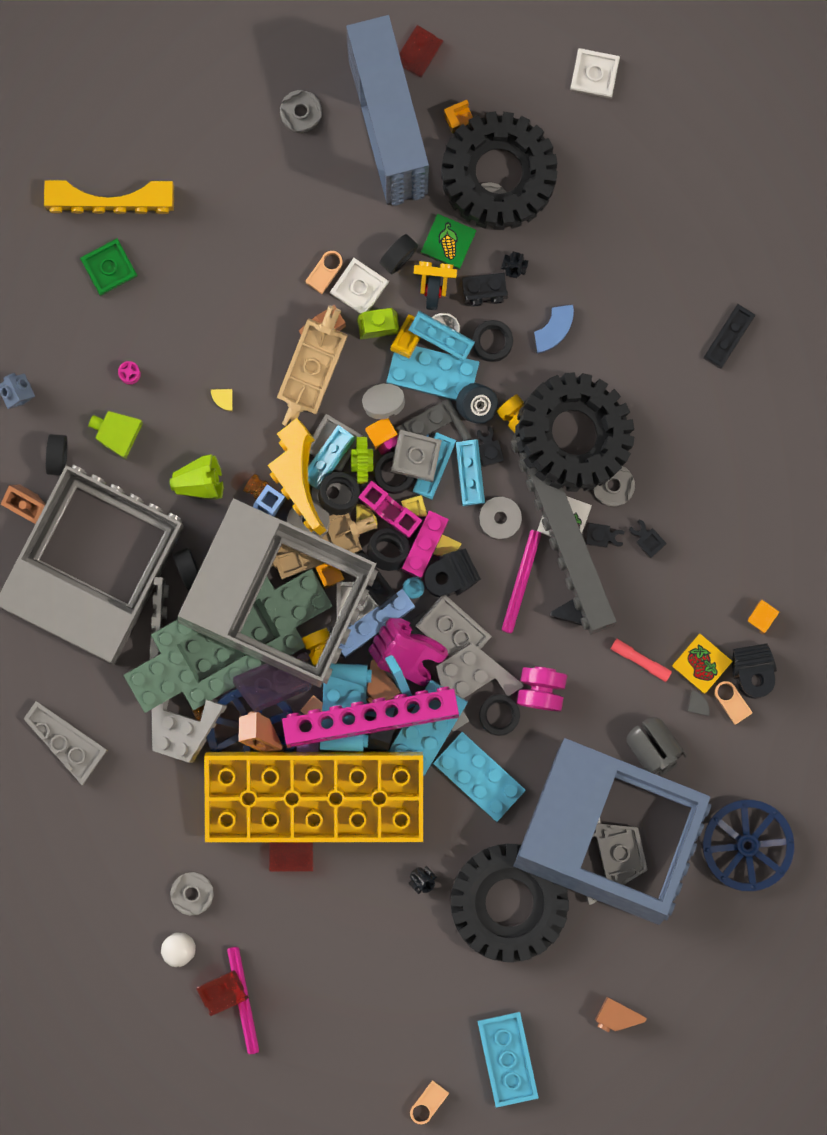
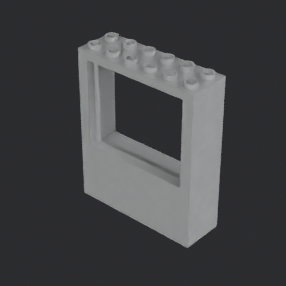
[0,465,185,665]
[178,498,378,688]

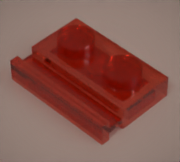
[399,25,443,78]
[269,842,313,872]
[196,970,249,1016]

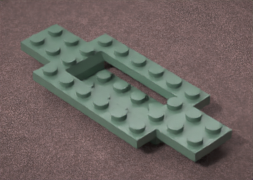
[123,569,332,713]

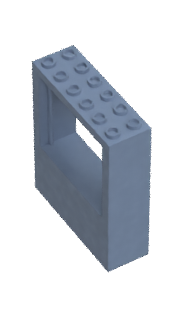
[346,15,429,206]
[513,738,711,925]

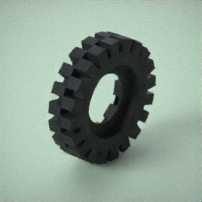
[441,111,558,230]
[515,372,635,492]
[450,844,569,962]

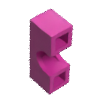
[358,481,422,540]
[402,510,449,580]

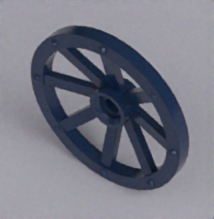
[207,686,295,752]
[702,800,794,891]

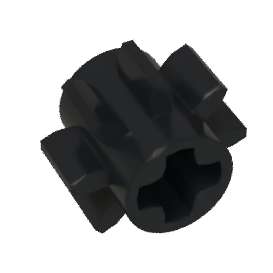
[501,251,529,278]
[409,866,437,894]

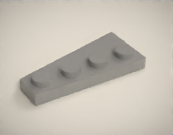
[150,577,169,659]
[24,701,107,786]

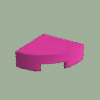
[378,435,398,455]

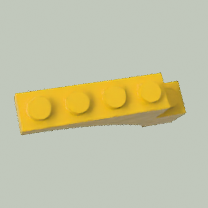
[268,418,327,535]

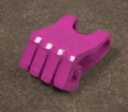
[368,618,448,686]

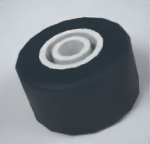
[456,383,498,424]

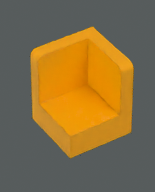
[444,100,473,133]
[365,419,398,450]
[315,563,345,589]
[748,600,779,634]

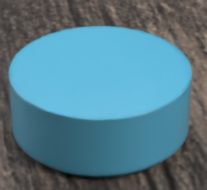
[403,577,424,599]

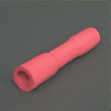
[610,638,672,682]

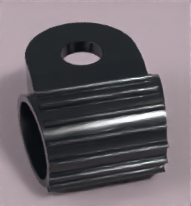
[425,548,481,598]
[732,643,777,699]

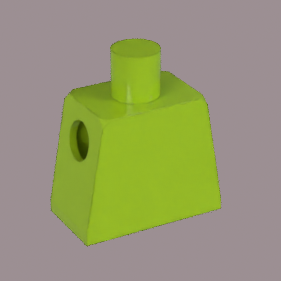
[357,308,400,340]
[88,411,143,460]

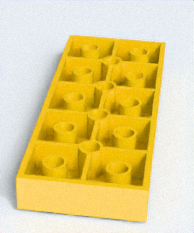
[204,752,423,842]

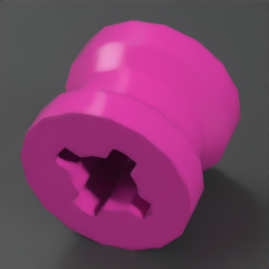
[118,361,141,385]

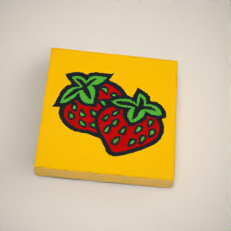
[672,633,732,694]

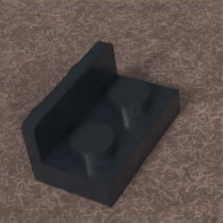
[462,273,508,307]

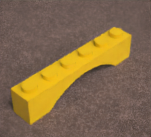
[44,180,174,214]

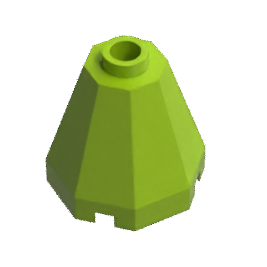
[170,455,224,500]

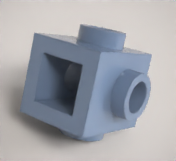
[0,373,35,409]

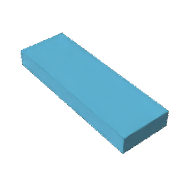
[408,311,475,361]
[308,425,356,490]
[412,432,456,500]
[456,439,485,506]
[385,655,415,709]

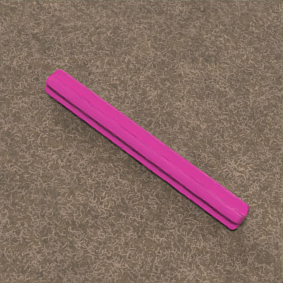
[502,530,541,634]
[227,947,259,1054]

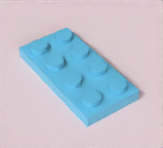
[386,346,479,401]
[388,680,468,776]
[433,732,526,822]
[477,1012,539,1108]

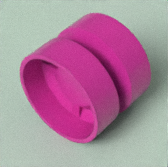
[517,666,567,712]

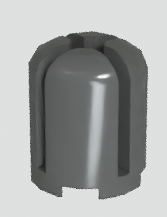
[626,717,687,776]

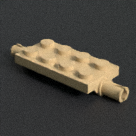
[277,306,348,426]
[271,513,377,580]

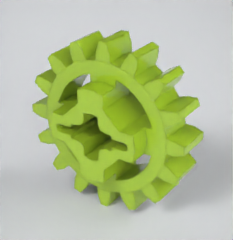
[351,437,373,484]

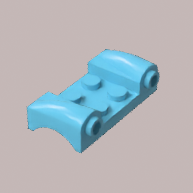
[320,663,372,752]

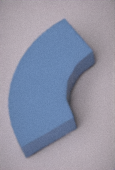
[534,305,574,354]

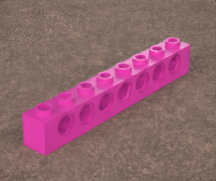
[282,687,459,748]

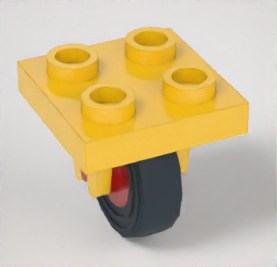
[413,261,457,310]

